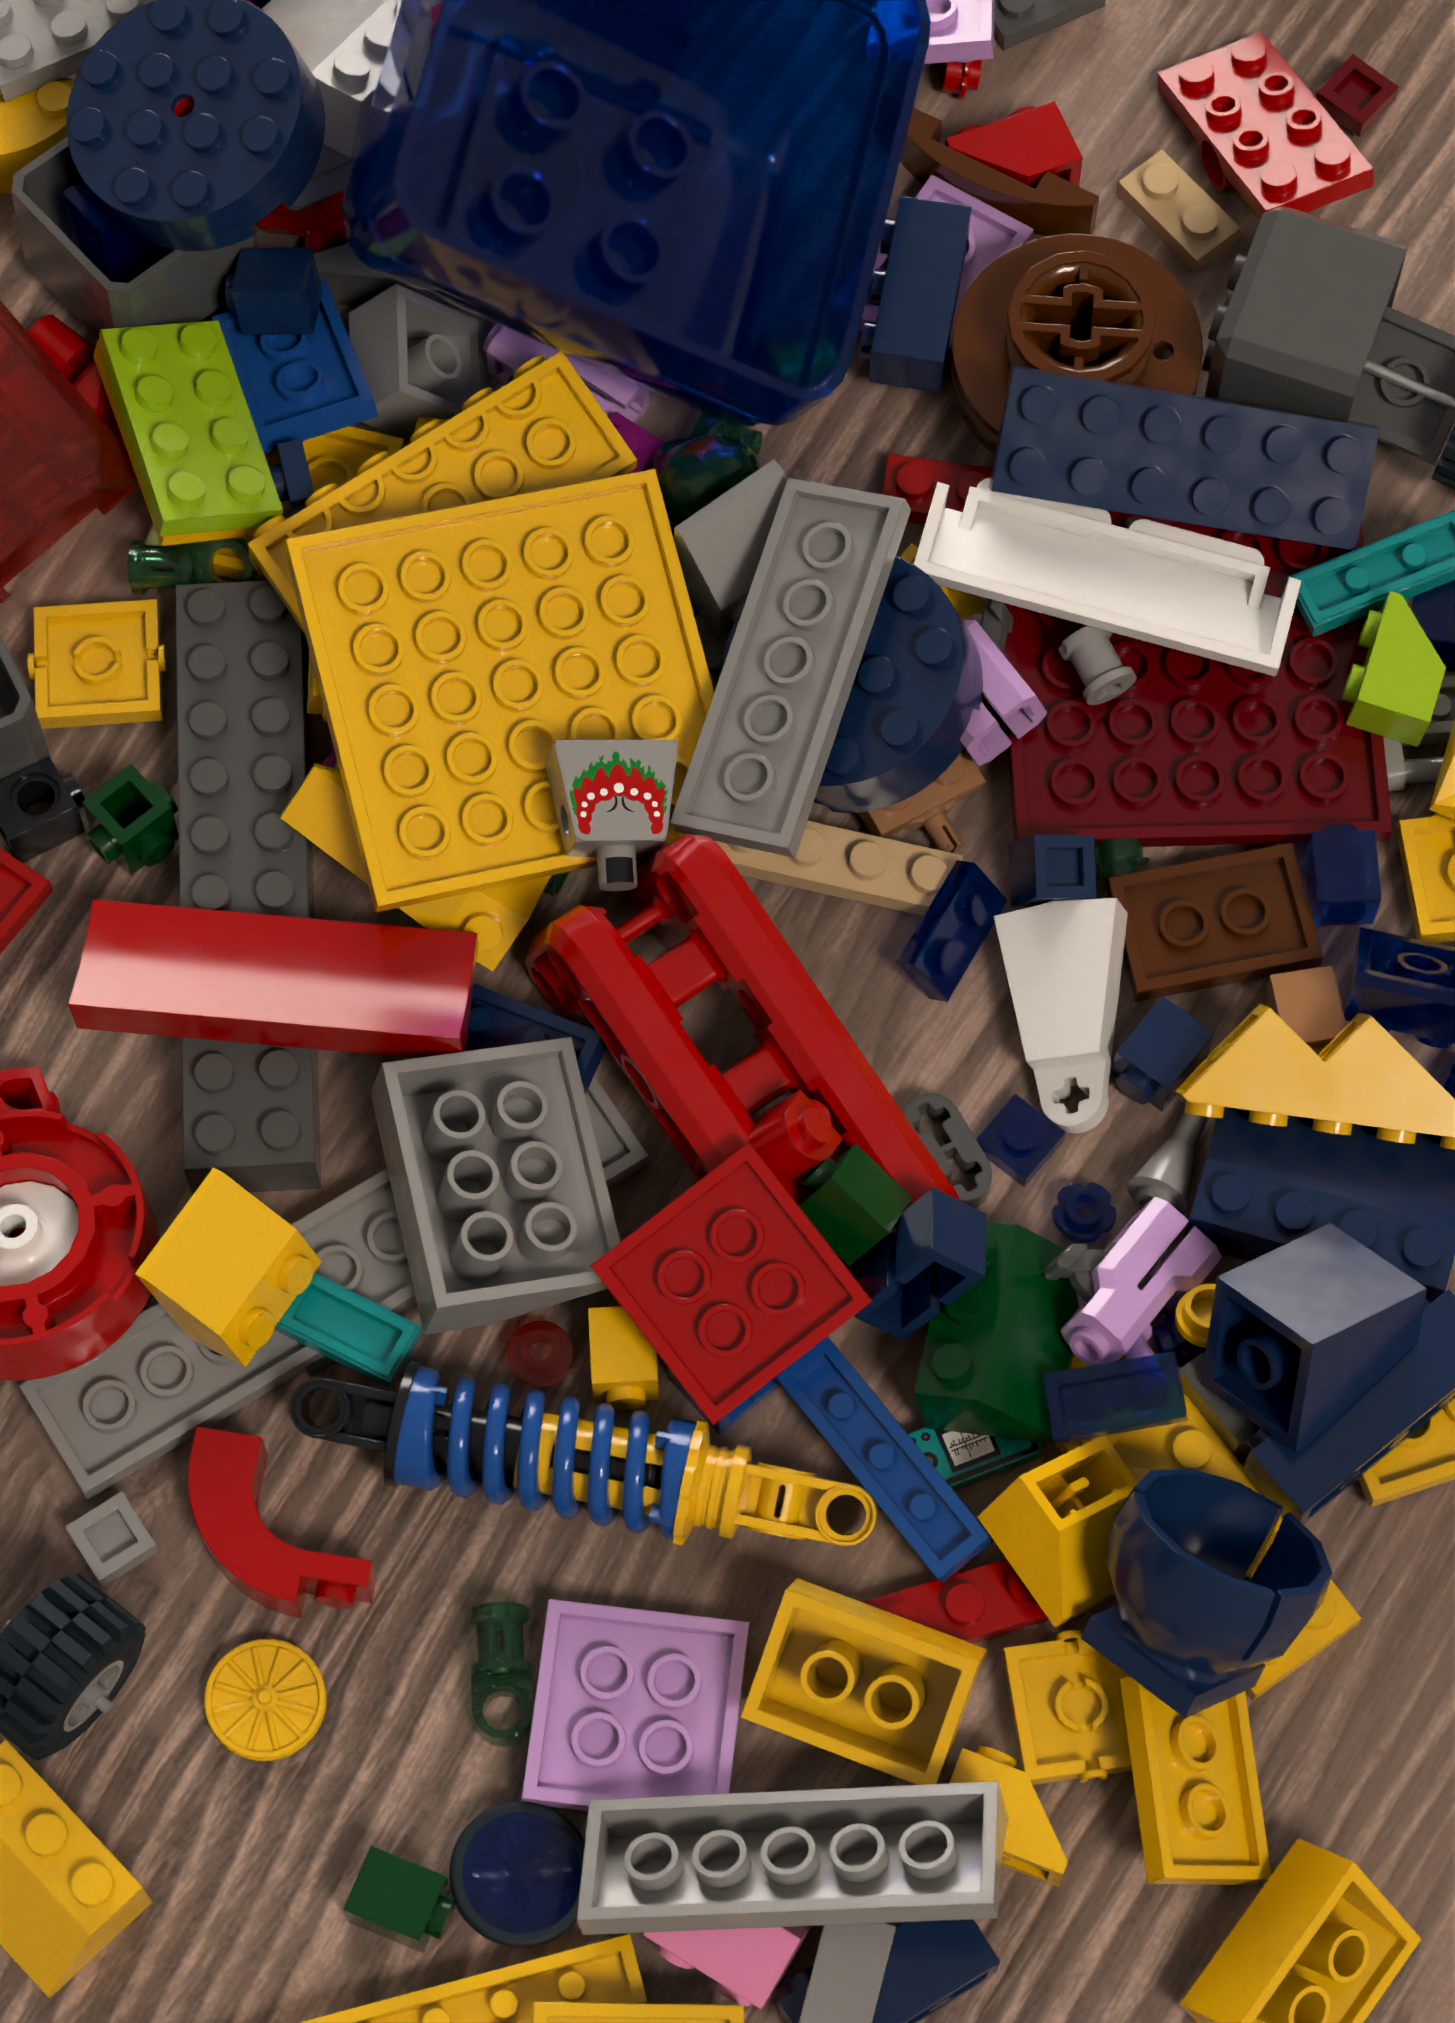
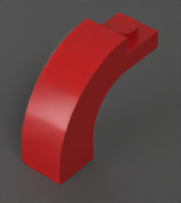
[188,1426,377,1619]

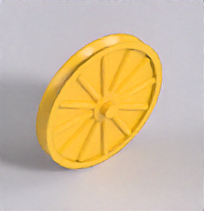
[204,1639,327,1761]

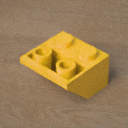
[977,1435,1138,1627]

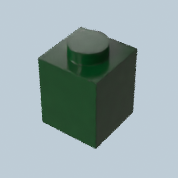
[798,1143,912,1266]
[343,1846,456,1953]

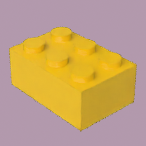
[741,1578,987,1785]

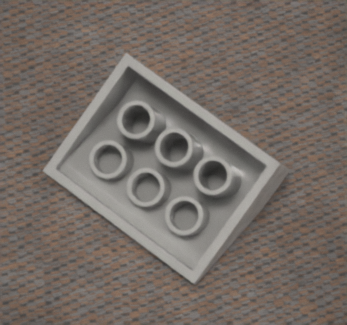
[261,0,478,159]
[370,1037,620,1335]

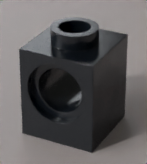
[0,756,85,863]

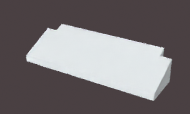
[914,478,1302,677]

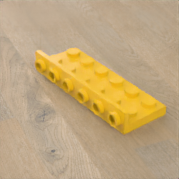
[247,350,637,636]

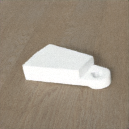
[994,898,1128,1134]

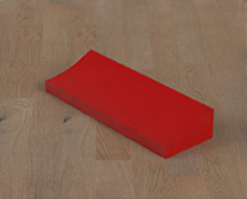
[68,899,479,1058]

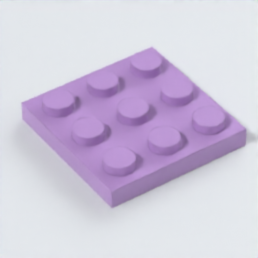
[522,1599,749,1812]

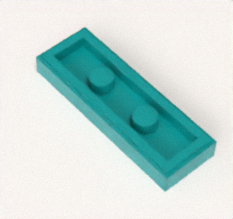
[1287,509,1455,637]

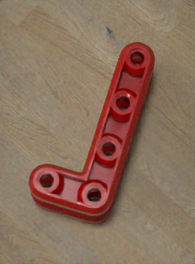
[525,834,961,1227]

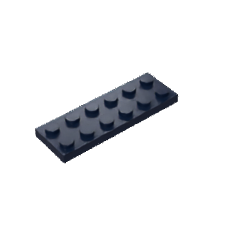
[989,365,1380,550]

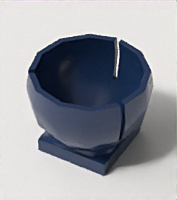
[1080,1468,1332,1718]

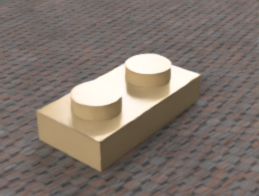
[1116,150,1241,273]

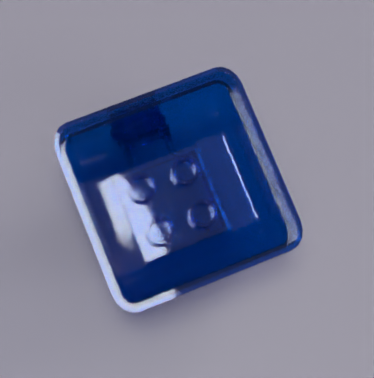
[341,0,931,427]

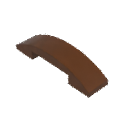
[882,96,1099,236]

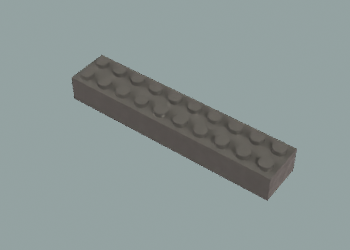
[176,580,321,1196]

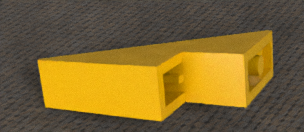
[1174,1004,1455,1150]

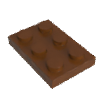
[1106,843,1324,1002]

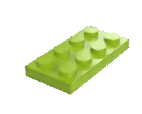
[97,320,283,537]

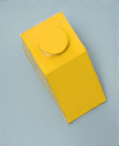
[949,1746,1068,1888]

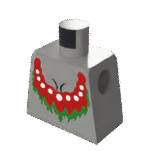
[545,740,678,891]

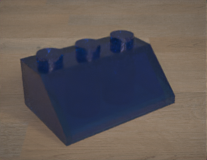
[1343,927,1455,1048]

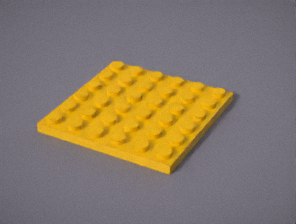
[284,469,714,912]

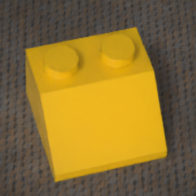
[135,1168,322,1367]

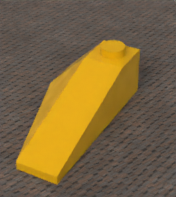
[280,763,551,972]

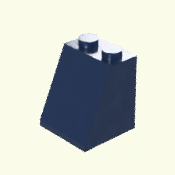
[1201,1223,1427,1453]

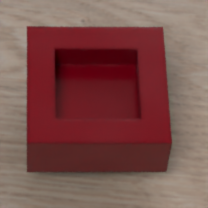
[1315,54,1399,137]

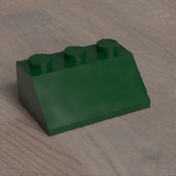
[914,1221,1079,1444]

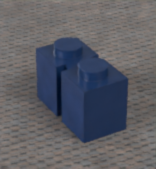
[852,1187,986,1341]

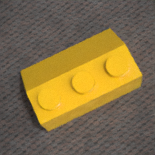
[0,1739,153,1999]
[1180,1838,1422,2023]

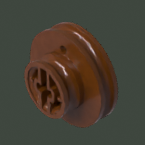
[950,234,1203,455]

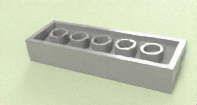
[577,1781,1008,1935]

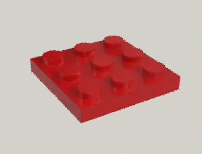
[590,1142,873,1425]

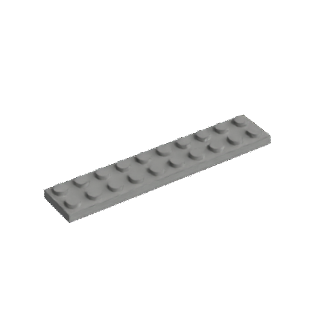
[19,1075,649,1500]

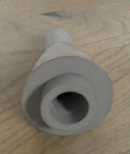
[1127,1109,1208,1215]

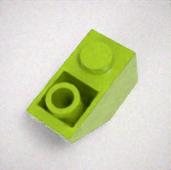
[1342,591,1446,747]

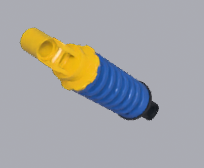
[290,1361,878,1546]

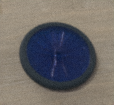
[449,1802,585,1948]

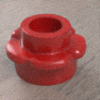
[940,60,982,99]

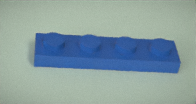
[776,1336,994,1583]

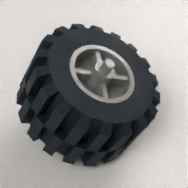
[0,1573,146,1761]

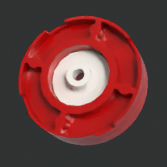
[0,1110,160,1381]

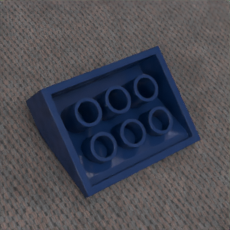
[1184,1107,1455,1303]

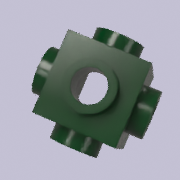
[82,764,179,876]

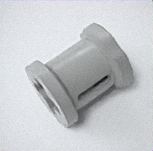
[1058,626,1137,705]

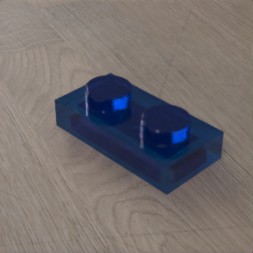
[896,860,1007,1002]
[1042,1351,1188,1444]

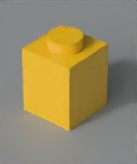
[588,1306,659,1410]

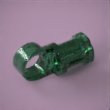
[127,537,258,595]
[469,1602,533,1747]

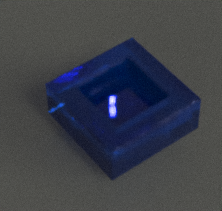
[976,1094,1066,1187]

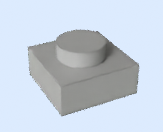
[65,1491,159,1587]

